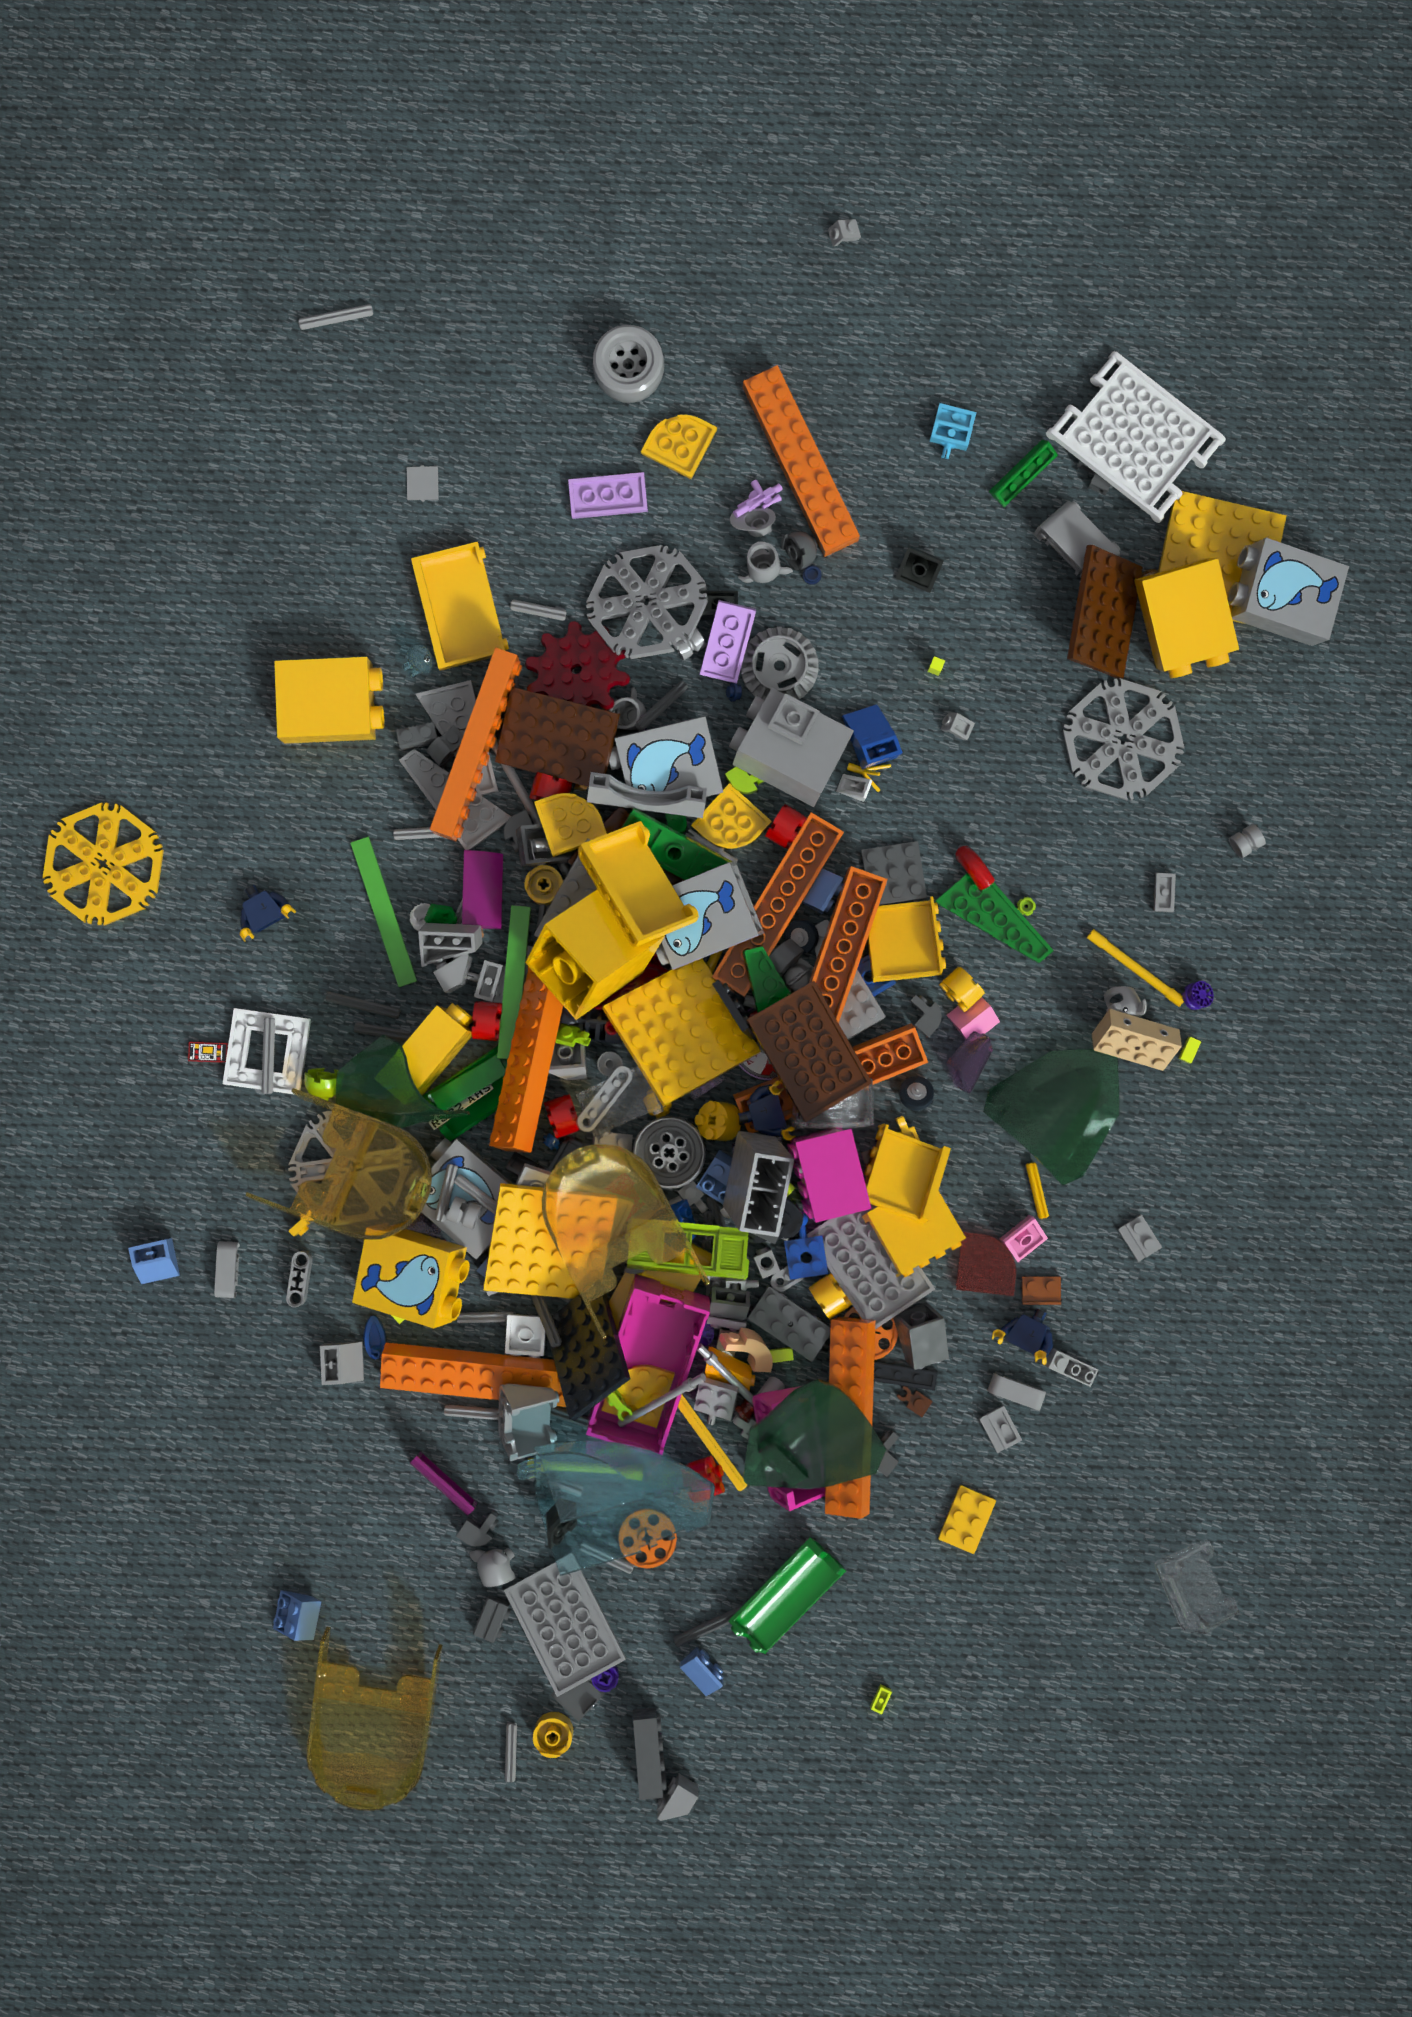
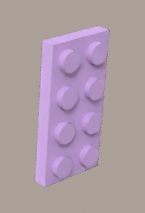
[568,472,648,519]
[700,600,756,684]

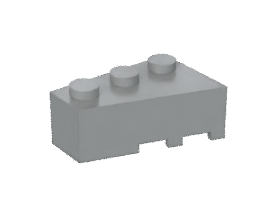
[418,923,482,967]

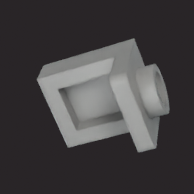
[828,219,861,246]

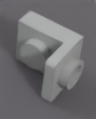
[941,713,975,740]

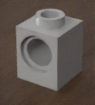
[753,1247,780,1279]

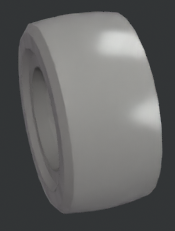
[592,325,664,403]
[633,1116,706,1189]

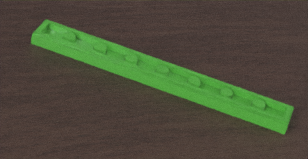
[351,837,418,988]
[497,905,531,1059]

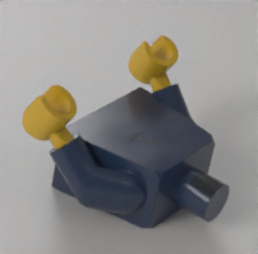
[240,885,296,942]
[738,1080,795,1140]
[992,1308,1053,1365]

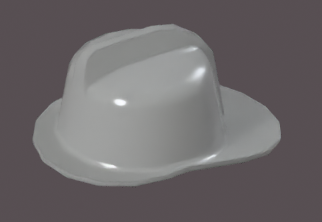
[730,508,776,537]
[783,958,814,993]

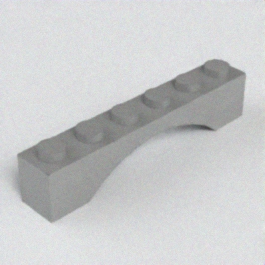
[587,772,707,818]

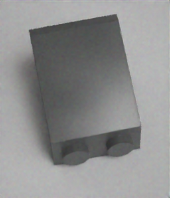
[893,1302,949,1370]

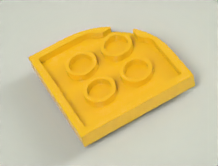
[641,415,717,479]
[691,783,772,849]
[534,793,607,857]
[601,1365,675,1428]

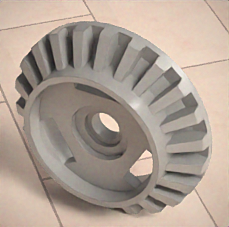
[741,627,818,700]

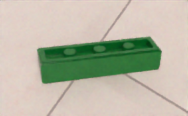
[989,440,1058,507]
[430,1054,506,1113]

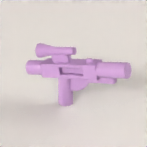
[733,480,782,518]

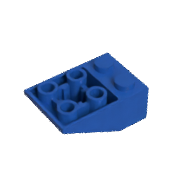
[842,704,903,769]

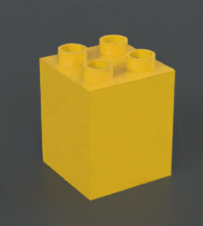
[525,889,665,1020]

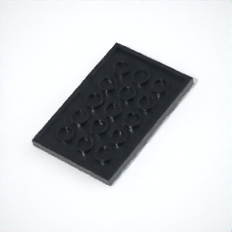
[549,1280,631,1421]

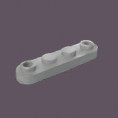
[576,1066,632,1132]

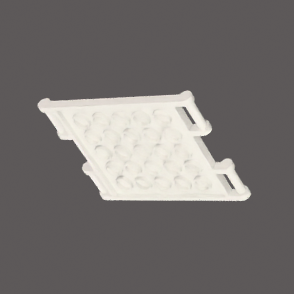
[1046,351,1226,523]

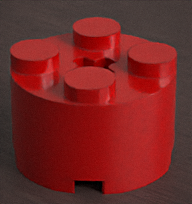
[529,772,572,801]
[765,804,807,849]
[472,1001,503,1041]
[544,1094,580,1139]
[684,1456,725,1501]

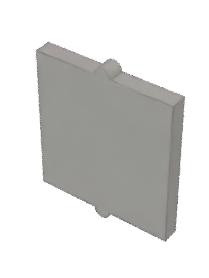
[407,465,439,502]

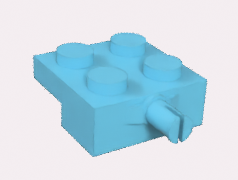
[929,403,976,459]

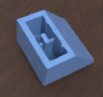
[802,868,843,914]
[696,1150,732,1205]
[128,1238,180,1284]
[273,1590,321,1641]
[680,1647,723,1696]

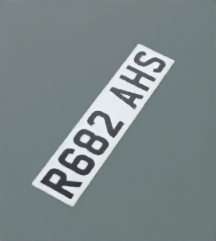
[429,1084,494,1130]

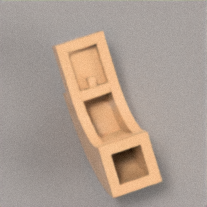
[719,1327,773,1372]

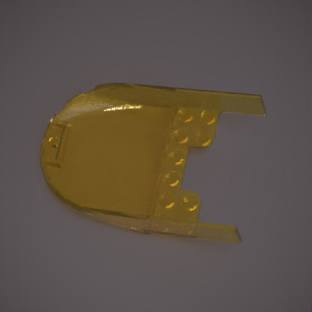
[245,1088,432,1240]
[542,1144,710,1340]
[307,1627,443,1810]

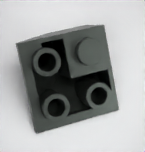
[546,1499,577,1549]

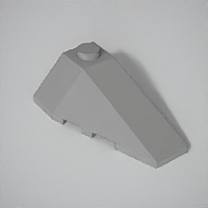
[549,1023,587,1080]

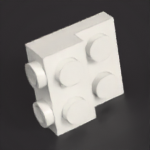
[505,1314,546,1358]

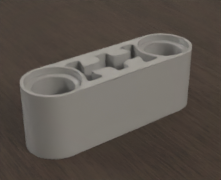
[214,1241,240,1298]
[286,1250,313,1307]
[987,1373,1046,1410]

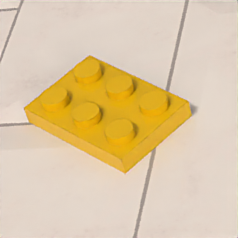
[938,1485,996,1554]

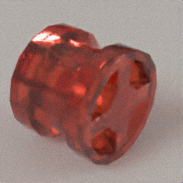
[735,1399,755,1422]

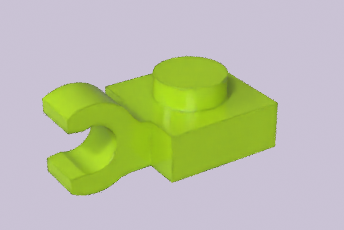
[555,1023,591,1047]
[606,1390,633,1421]

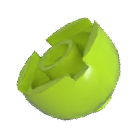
[304,1068,344,1101]

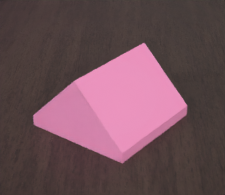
[946,997,1000,1045]
[999,1215,1048,1262]

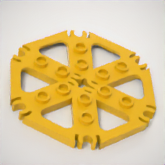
[43,803,164,926]

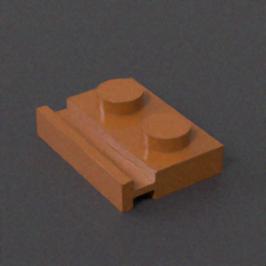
[1022,1276,1061,1305]

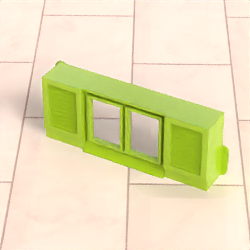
[626,1218,749,1280]

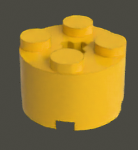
[524,865,564,905]
[939,967,985,1012]
[695,1101,741,1141]
[809,1273,852,1320]
[533,1712,573,1758]

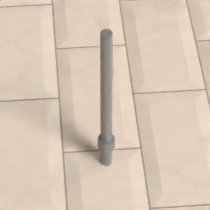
[697,1343,754,1407]
[618,1373,706,1427]

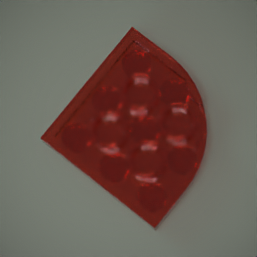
[956,1232,1016,1296]

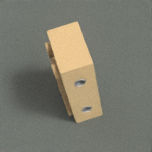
[1092,1009,1182,1071]

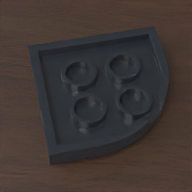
[712,980,758,1042]

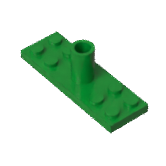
[622,807,733,880]

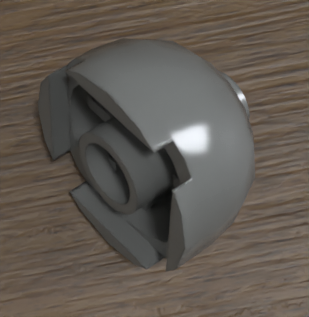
[781,531,817,571]

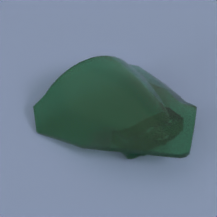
[336,1035,470,1129]
[983,1049,1119,1185]
[744,1379,887,1489]

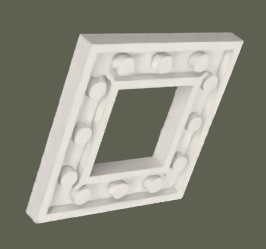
[223,1008,311,1095]

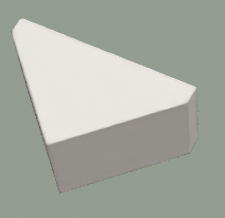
[836,774,872,802]

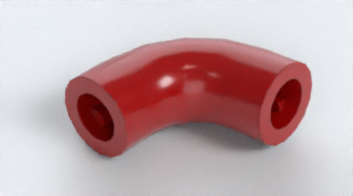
[955,846,995,890]

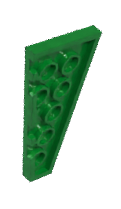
[935,873,1054,963]
[743,946,791,1064]

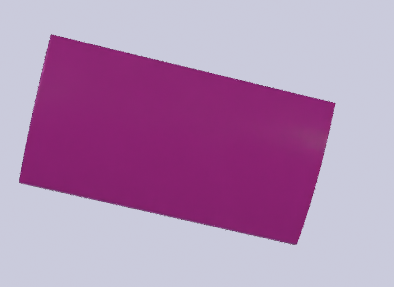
[462,850,503,929]
[410,1451,477,1515]

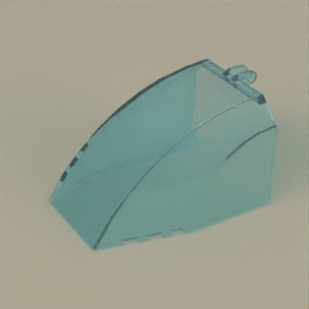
[517,1440,715,1576]

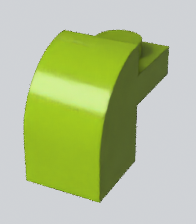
[724,767,764,794]

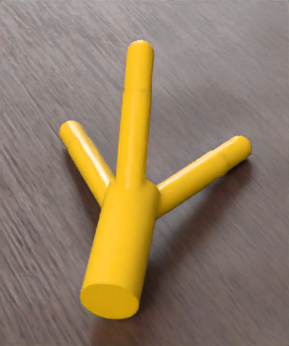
[847,763,891,792]

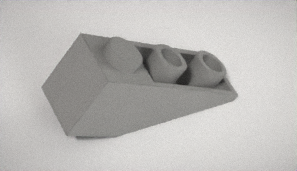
[1037,1348,1098,1387]

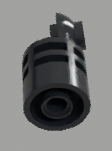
[560,1006,623,1045]

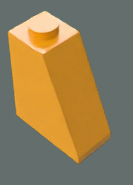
[705,1347,755,1393]

